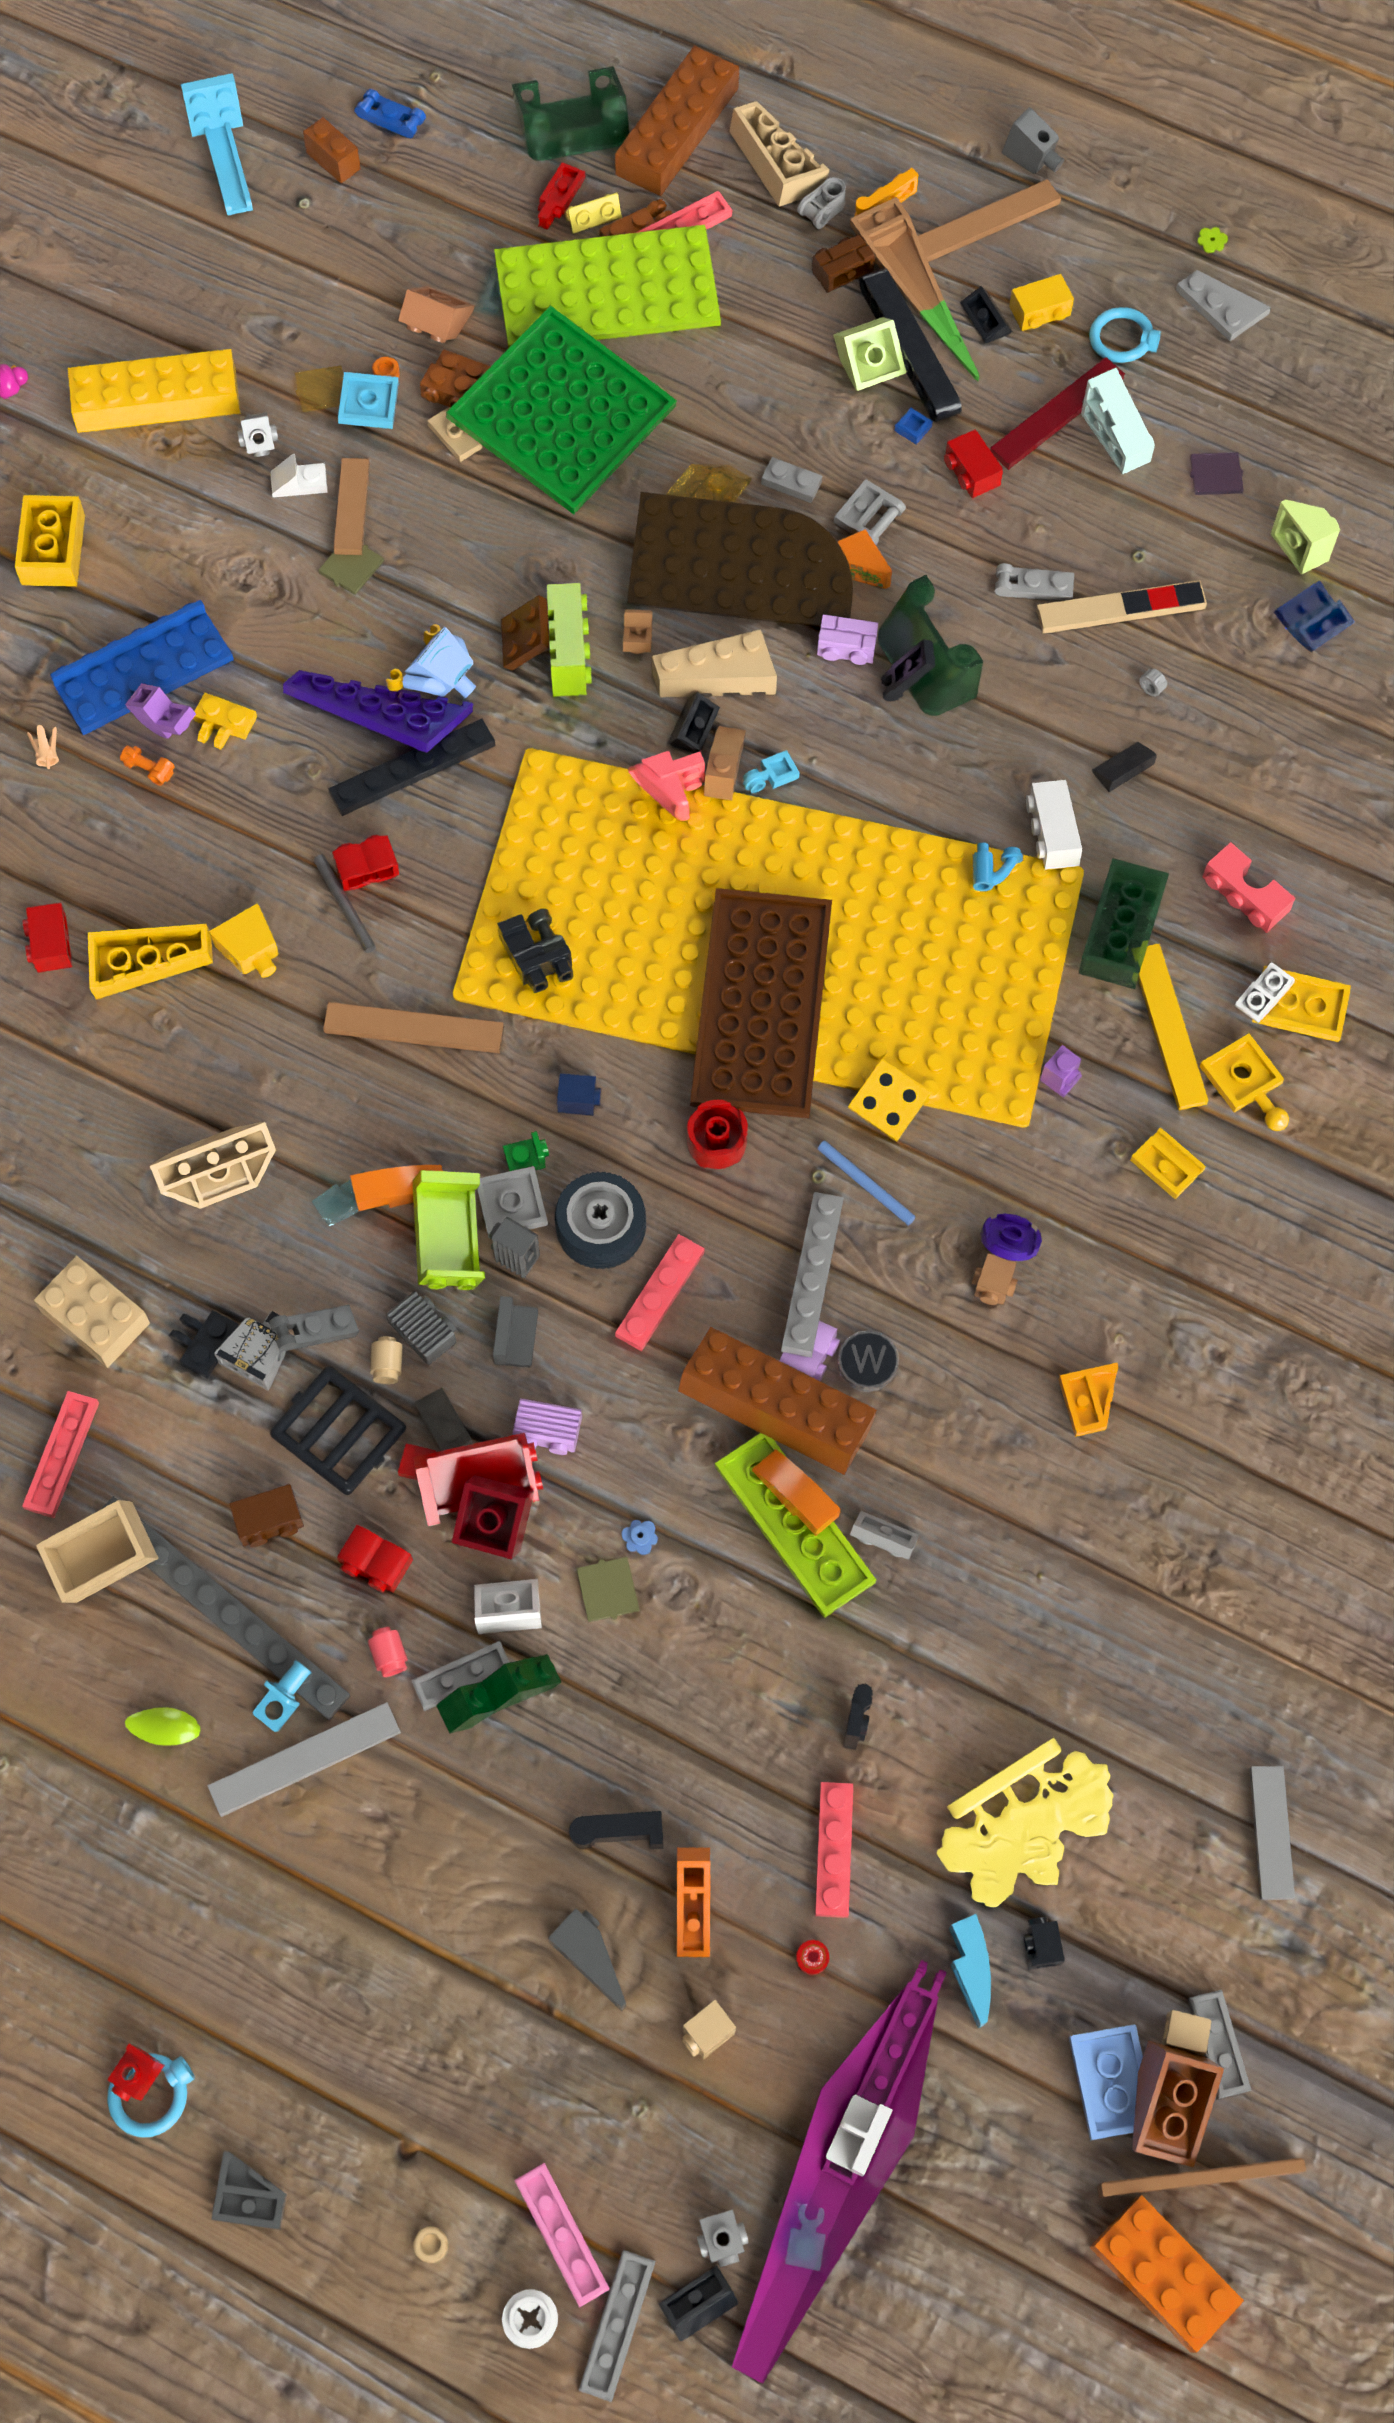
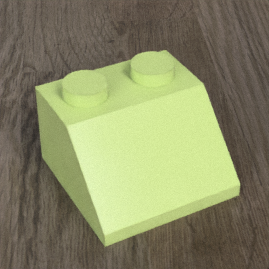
[834,317,907,391]
[1271,500,1340,575]

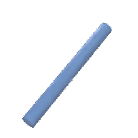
[817,1140,916,1226]

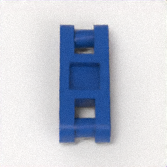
[354,89,426,138]

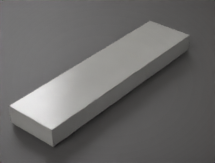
[1249,1766,1295,1900]
[578,2250,656,2402]

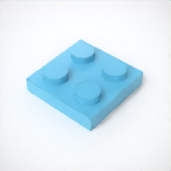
[338,372,399,429]

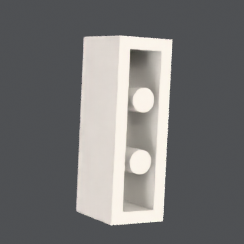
[1026,780,1082,870]

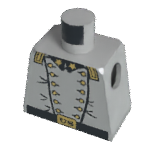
[215,1311,286,1391]

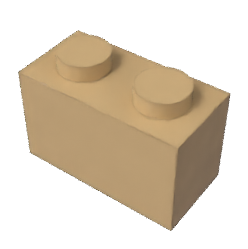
[682,2000,736,2060]

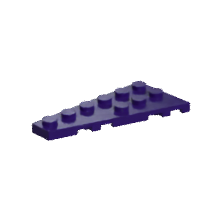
[283,670,473,753]

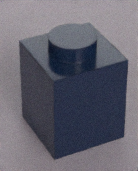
[557,1073,602,1116]

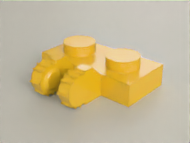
[193,692,257,749]

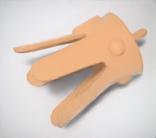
[26,725,59,769]

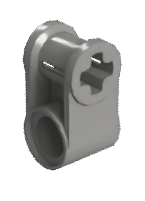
[797,177,846,229]

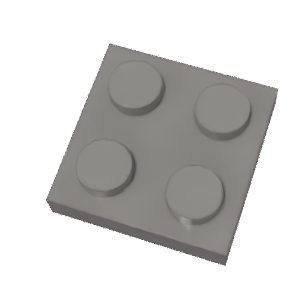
[477,1166,548,1238]

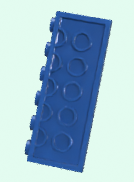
[50,600,234,736]

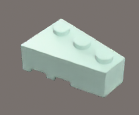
[1081,368,1155,474]

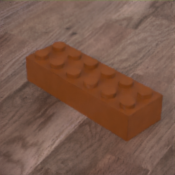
[615,46,739,196]
[678,1327,877,1475]

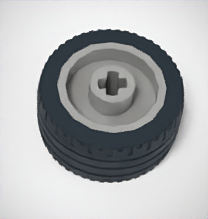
[554,1172,646,1269]

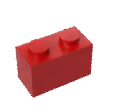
[944,429,1003,499]
[23,902,73,973]

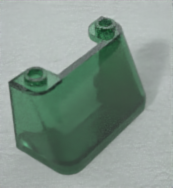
[878,575,983,716]

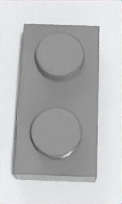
[761,457,822,503]
[850,1511,919,1560]

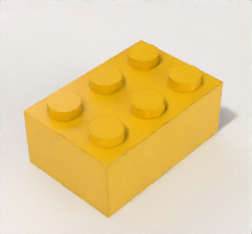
[15,495,85,587]

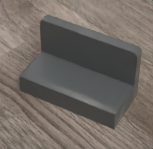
[493,1296,538,1368]

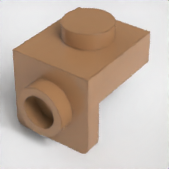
[623,610,652,654]

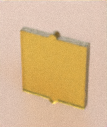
[295,365,344,412]

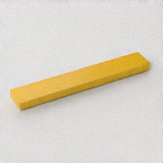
[1130,943,1209,1111]

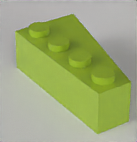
[547,583,592,697]

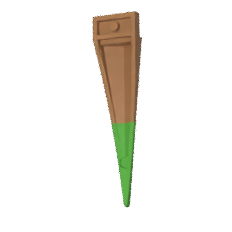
[850,197,979,381]

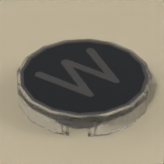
[837,1330,900,1392]

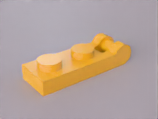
[855,168,919,216]

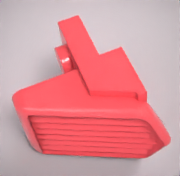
[628,751,705,821]

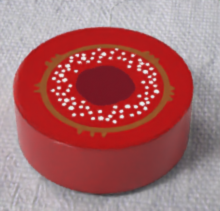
[796,1940,830,1975]

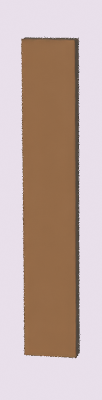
[918,179,1061,262]
[323,1002,504,1054]
[1097,2158,1306,2198]

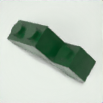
[436,1654,561,1734]

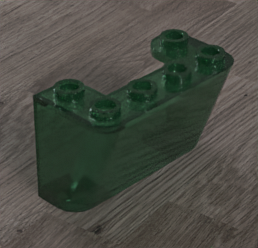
[512,66,629,161]

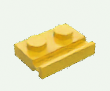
[1130,1127,1206,1199]

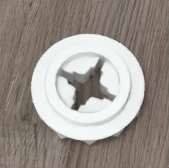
[502,2289,558,2349]

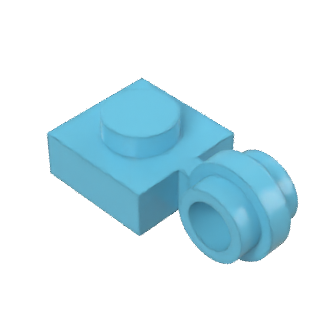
[743,750,800,793]

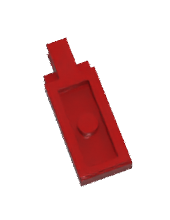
[538,162,586,230]

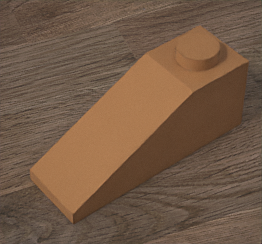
[704,726,746,801]

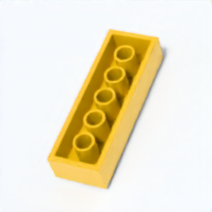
[68,349,241,433]

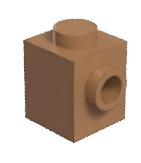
[971,1253,1018,1305]

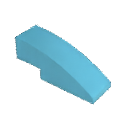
[949,1914,991,2028]

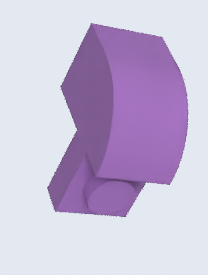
[125,684,196,739]

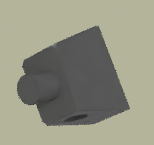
[1002,107,1065,174]

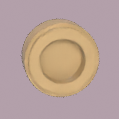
[413,2226,449,2263]

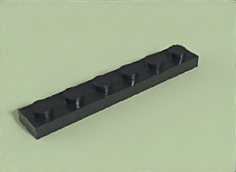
[328,719,496,816]

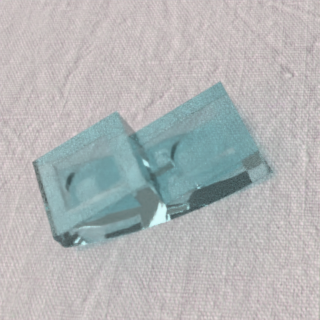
[311,1170,365,1226]

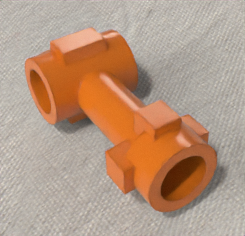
[120,745,175,786]

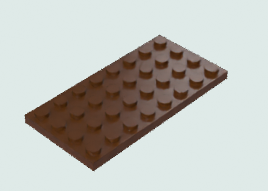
[690,888,832,1119]

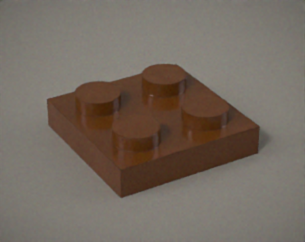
[501,595,550,671]

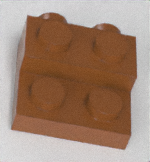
[420,349,491,408]

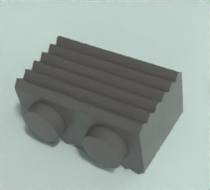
[489,1217,540,1278]
[386,1291,456,1365]

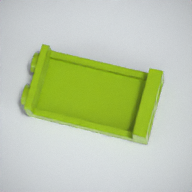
[412,1170,485,1290]

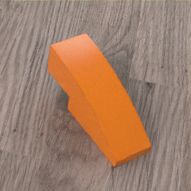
[350,1165,443,1211]
[752,1449,841,1536]

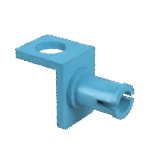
[253,1660,312,1732]

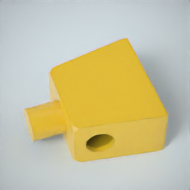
[209,904,279,978]

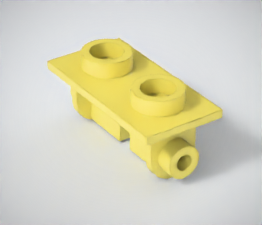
[565,192,622,234]

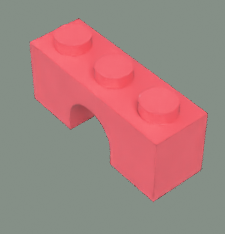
[1202,842,1295,933]

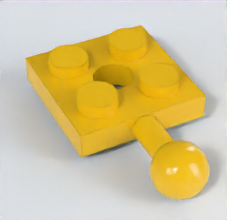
[1199,1033,1289,1131]

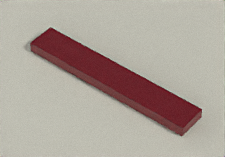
[990,357,1125,470]

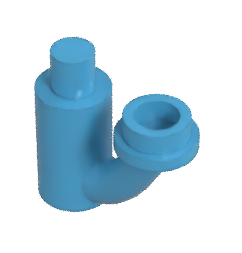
[973,843,1023,891]

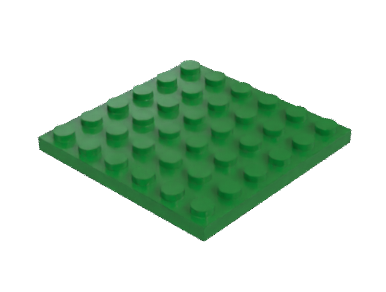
[446,305,677,515]

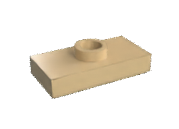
[427,407,482,462]

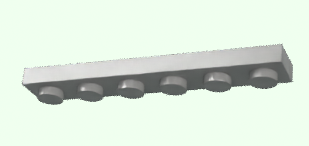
[781,1192,844,1358]

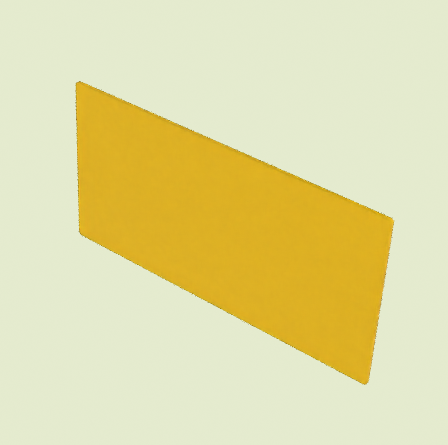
[453,748,1084,1128]

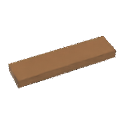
[334,458,370,555]

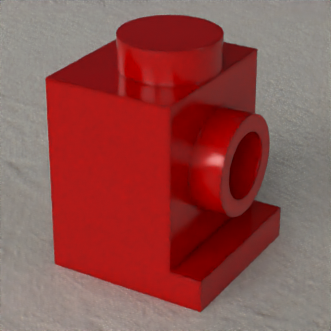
[107,2043,165,2102]

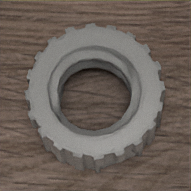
[1139,668,1167,697]

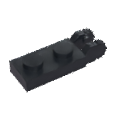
[881,639,935,702]

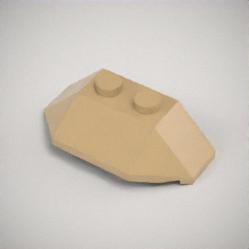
[150,1121,276,1209]

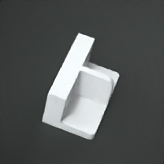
[826,2095,892,2177]

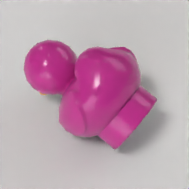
[0,364,28,399]

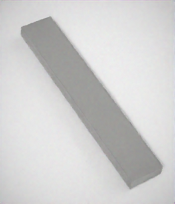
[207,1702,401,1817]

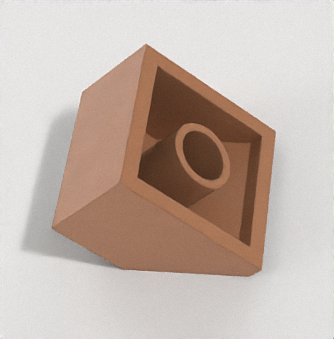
[398,286,475,343]

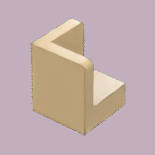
[1162,2010,1212,2056]

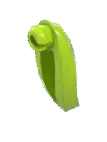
[125,1707,201,1746]

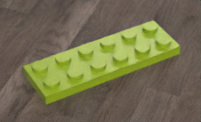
[715,1433,876,1618]

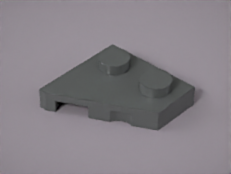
[211,2151,287,2230]

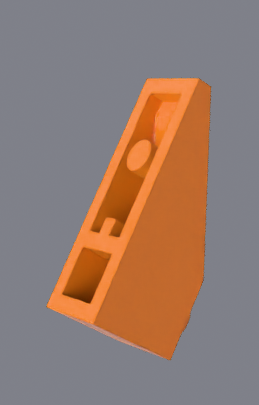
[677,1847,710,1957]

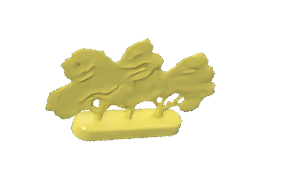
[937,1737,1114,1907]

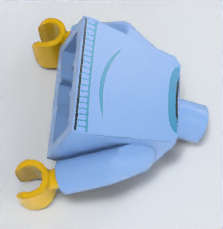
[386,624,476,698]

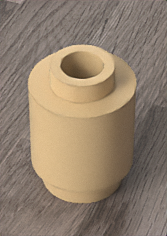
[370,1336,402,1384]

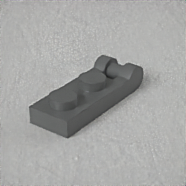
[269,1305,359,1351]

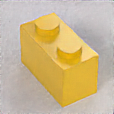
[1009,274,1074,331]

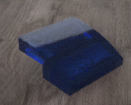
[1274,580,1355,652]

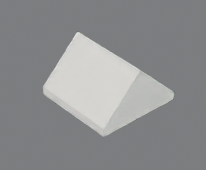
[474,1579,542,1634]

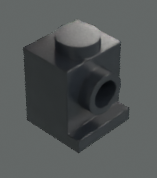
[1024,1917,1065,1970]

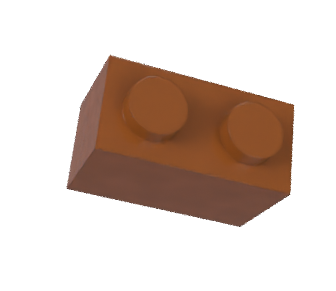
[303,117,361,184]

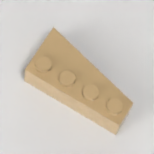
[729,101,830,207]
[652,629,777,697]

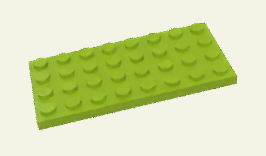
[494,225,721,348]

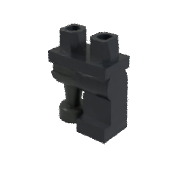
[497,909,574,993]

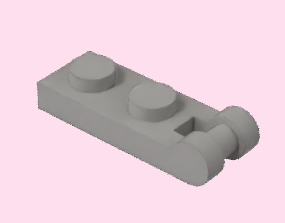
[995,563,1074,602]

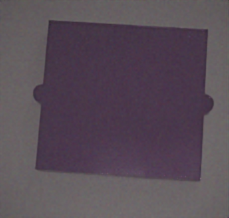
[1190,452,1244,495]

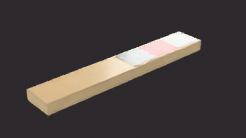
[1037,580,1207,634]

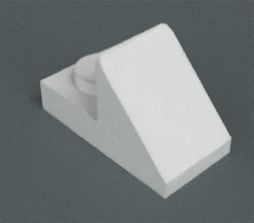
[270,454,328,497]

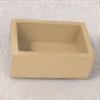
[34,1255,150,1368]
[36,1500,158,1603]

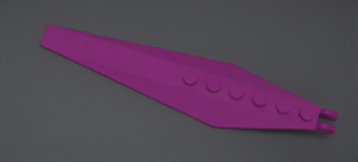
[732,1959,947,2384]

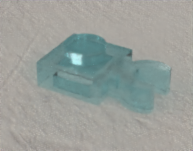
[785,2204,825,2271]

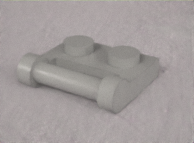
[834,479,906,545]

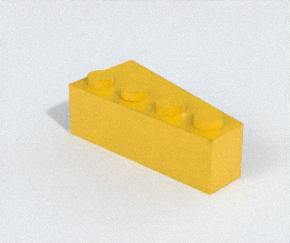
[88,924,213,1000]

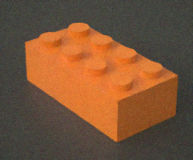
[1089,2195,1244,2353]

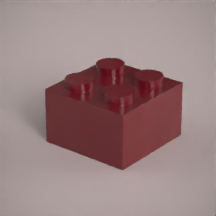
[451,1475,534,1560]

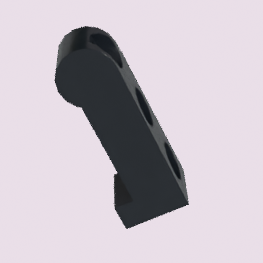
[569,1811,663,1849]

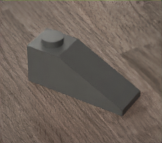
[548,1908,626,2011]

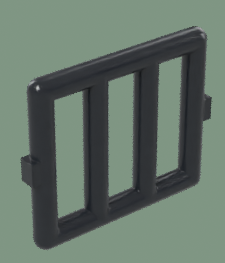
[270,1366,406,1495]

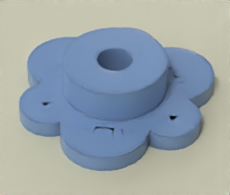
[622,1520,658,1555]

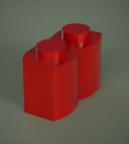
[332,835,399,891]
[337,1525,413,1593]

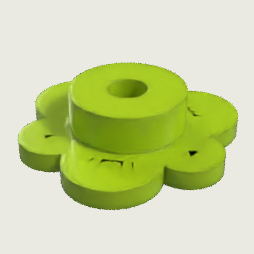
[1197,227,1228,253]

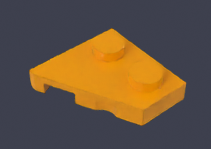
[1058,1363,1118,1437]

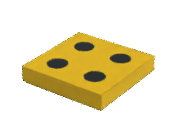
[848,1059,931,1142]

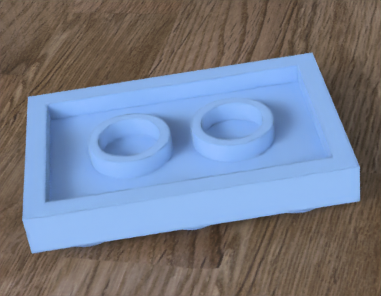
[1068,2024,1143,2141]

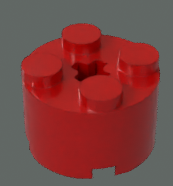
[687,1100,748,1169]

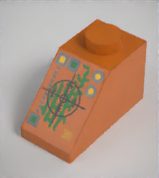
[837,529,892,589]

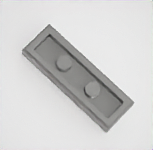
[411,1641,509,1712]
[1188,1990,1252,2100]

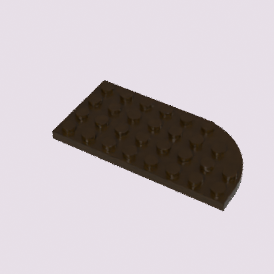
[627,492,853,628]

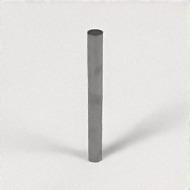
[314,855,376,953]

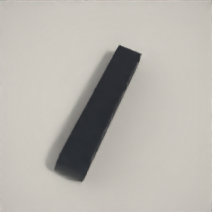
[859,268,962,422]

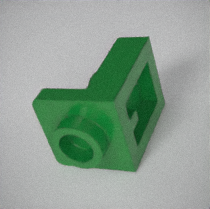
[503,1131,549,1172]

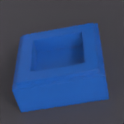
[894,408,933,445]

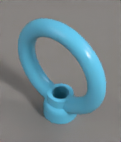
[1089,307,1161,363]
[107,2053,195,2137]

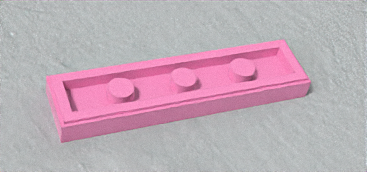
[514,2163,610,2307]

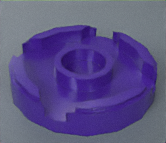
[980,1213,1042,1261]

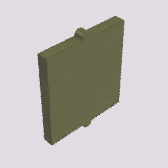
[318,545,384,595]
[576,1557,640,1623]

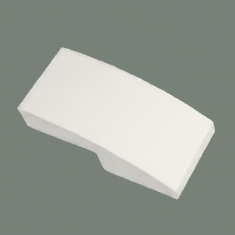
[1235,962,1295,1023]

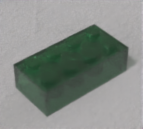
[1078,858,1169,989]

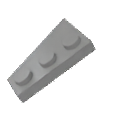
[1176,270,1271,341]

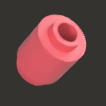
[367,1627,408,1677]

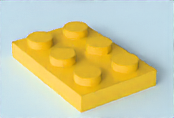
[1252,965,1351,1042]

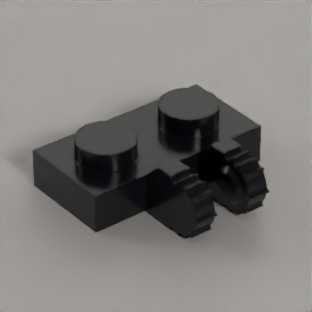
[169,1310,239,1379]
[843,1683,873,1750]

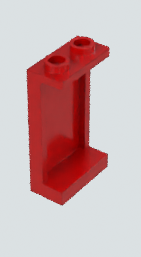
[413,1433,543,1526]

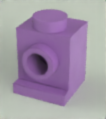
[1040,1045,1082,1098]

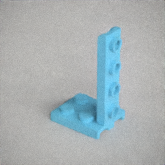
[181,73,253,216]

